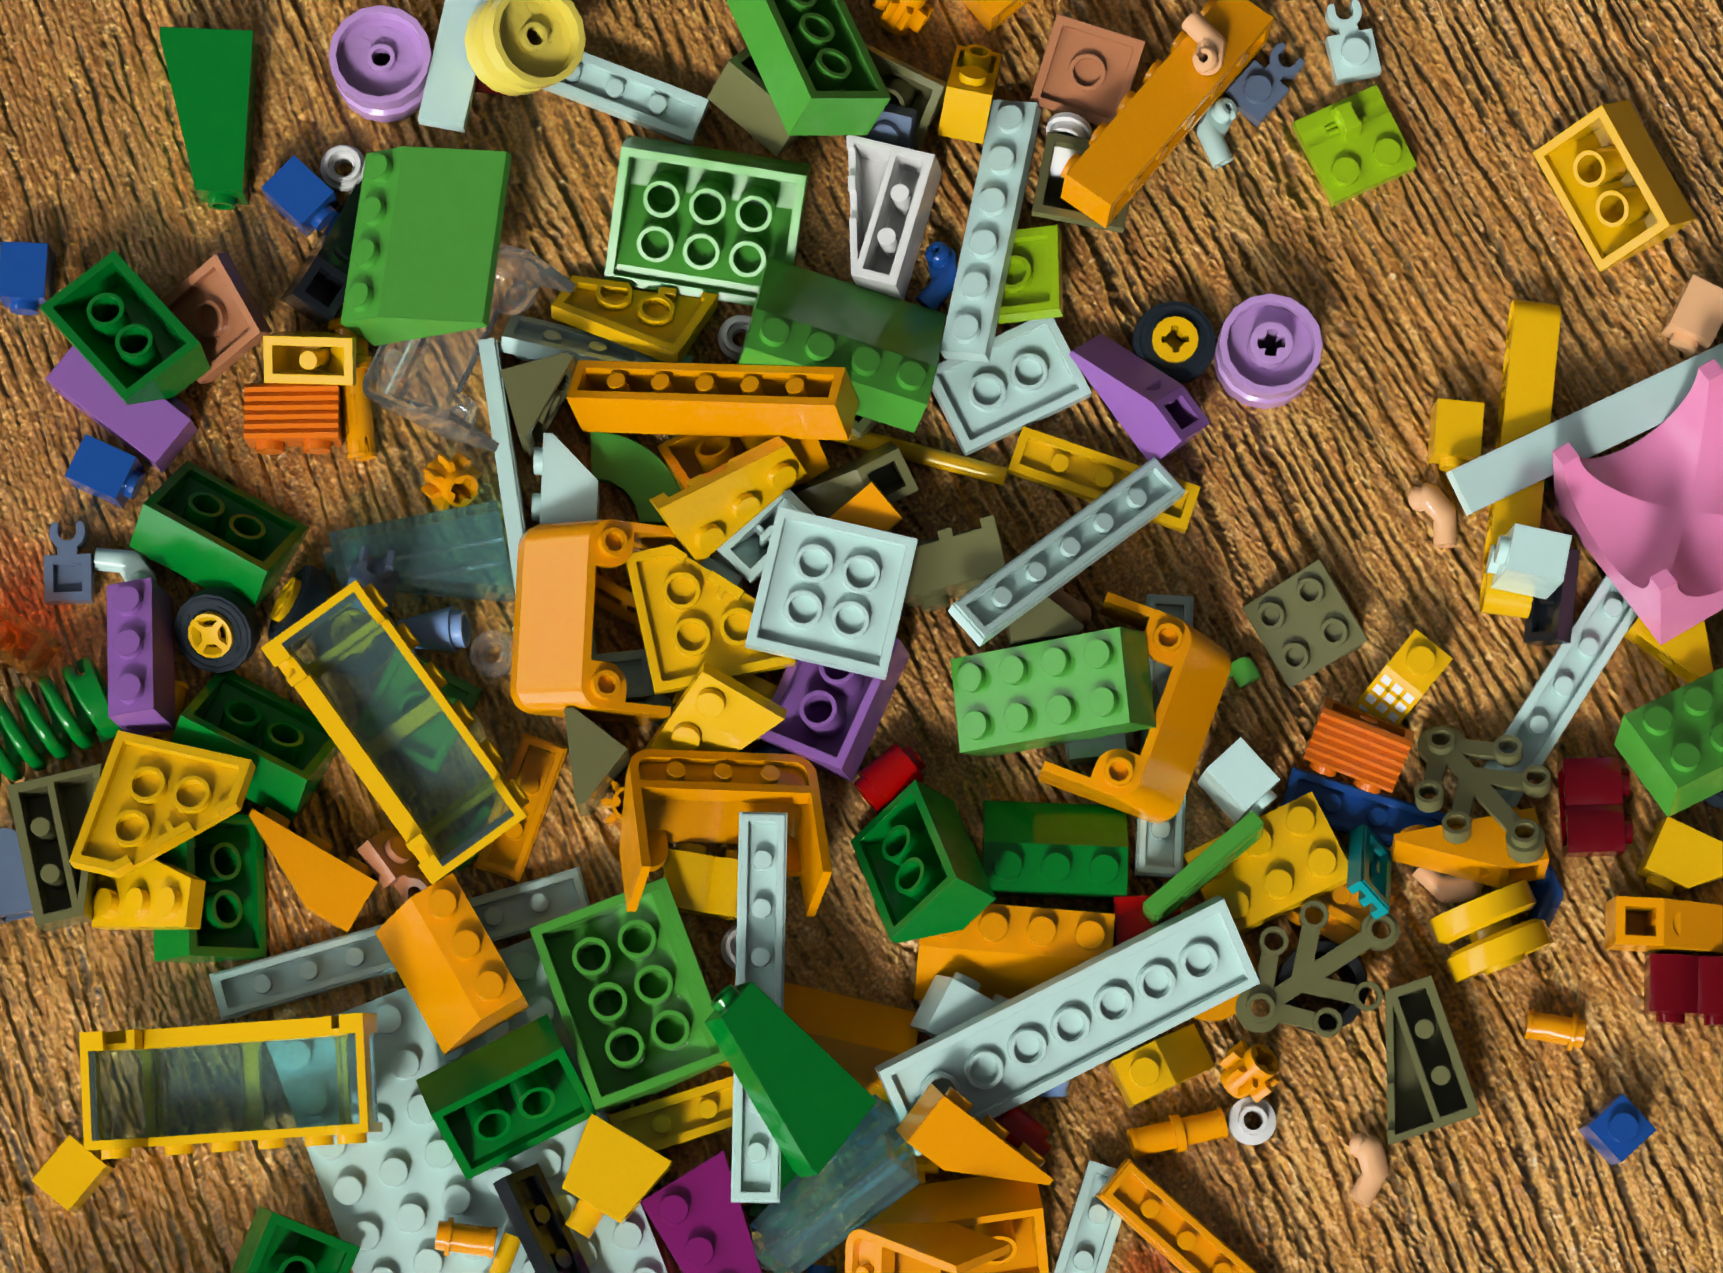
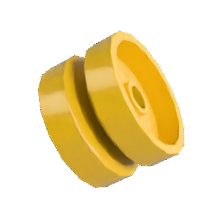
[1429,880,1554,983]

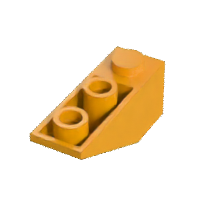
[249,807,378,934]
[1390,807,1550,888]
[1605,896,1723,955]
[895,1083,1054,1185]

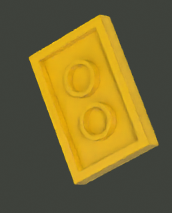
[1183,791,1348,935]

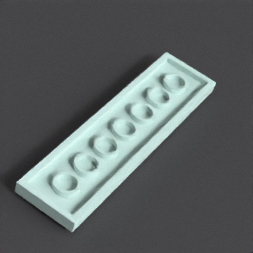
[874,895,1260,1157]

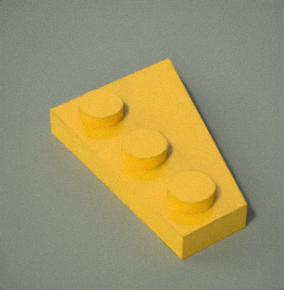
[551,275,719,363]
[649,436,807,564]
[645,662,787,752]
[91,858,206,930]

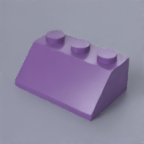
[759,638,910,783]

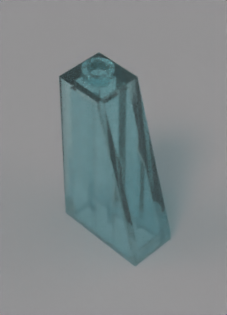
[323,500,515,602]
[750,1094,920,1273]

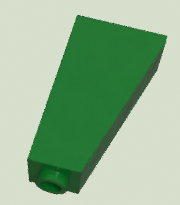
[159,27,259,210]
[705,981,877,1178]

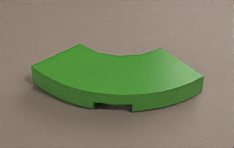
[591,432,680,525]

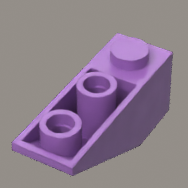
[1069,333,1210,462]

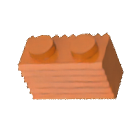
[243,383,343,455]
[1303,697,1414,794]

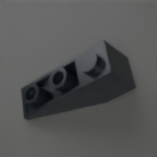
[280,184,361,326]

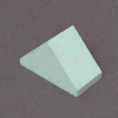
[717,489,815,584]

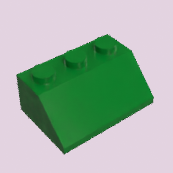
[40,250,211,405]
[129,461,309,610]
[171,671,339,822]
[851,779,996,943]
[981,800,1128,901]
[154,814,267,963]
[416,1014,597,1180]
[230,1205,360,1273]

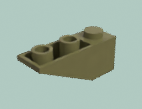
[792,441,919,518]

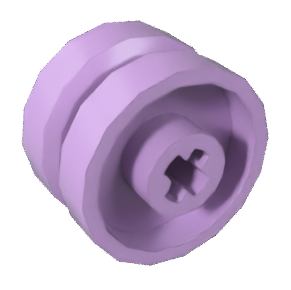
[328,5,433,123]
[1213,293,1323,409]

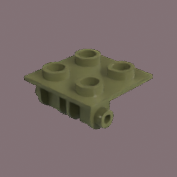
[1242,559,1369,688]

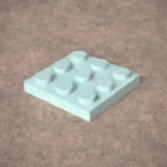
[745,506,918,680]

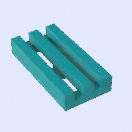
[1347,824,1392,920]

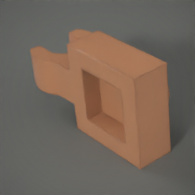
[357,827,438,903]

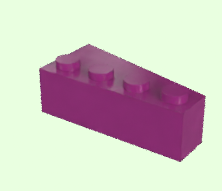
[640,1150,762,1273]

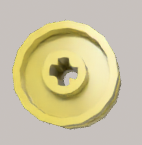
[464,0,586,96]

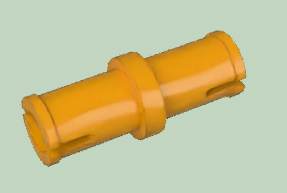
[1127,1108,1228,1159]

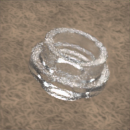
[470,630,513,678]

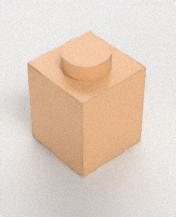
[1661,274,1723,354]

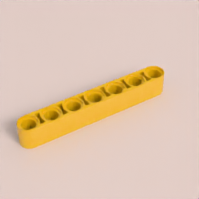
[1479,299,1561,619]

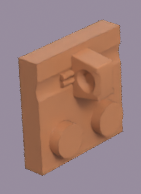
[1029,14,1146,125]
[161,253,272,384]

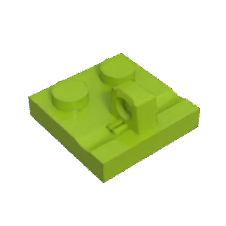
[1292,84,1417,207]
[997,225,1063,325]

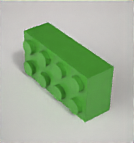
[726,0,891,136]
[951,627,1156,757]
[1614,667,1723,817]

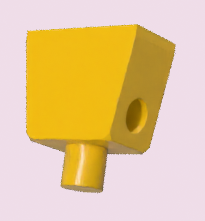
[562,1114,673,1239]

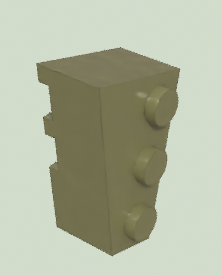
[900,515,1006,618]
[7,763,104,932]
[1385,975,1480,1145]

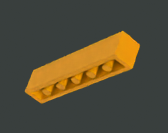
[1060,0,1274,229]
[566,360,859,441]

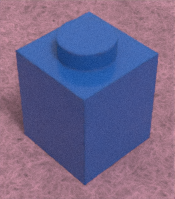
[261,155,339,237]
[0,241,56,316]
[65,434,145,509]
[1578,1094,1656,1165]

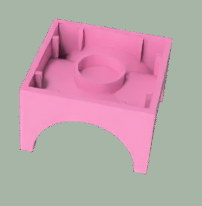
[1552,359,1723,645]

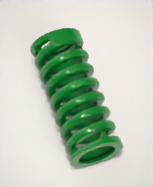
[0,655,123,787]

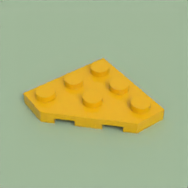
[626,544,796,696]
[69,730,256,878]

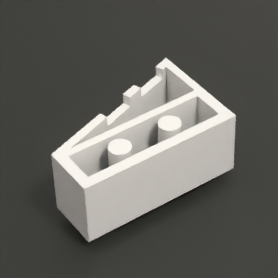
[846,135,942,300]

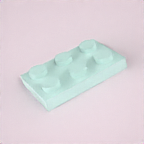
[931,318,1092,456]

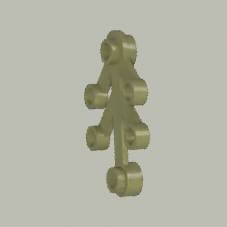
[1414,725,1551,863]
[1235,900,1400,1038]

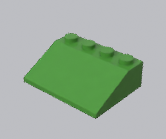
[604,135,811,306]
[340,146,512,346]
[737,257,946,433]
[529,877,727,1115]

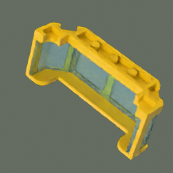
[261,580,530,885]
[79,1013,383,1160]

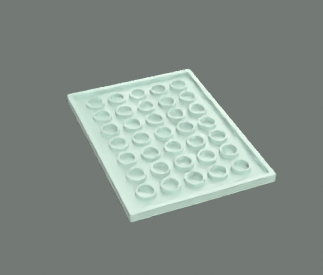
[267,937,668,1273]

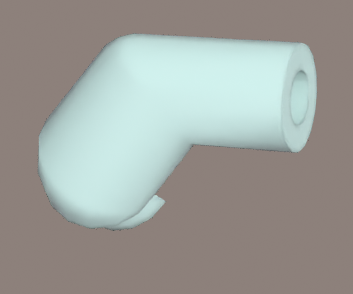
[1196,97,1237,169]
[94,547,157,582]

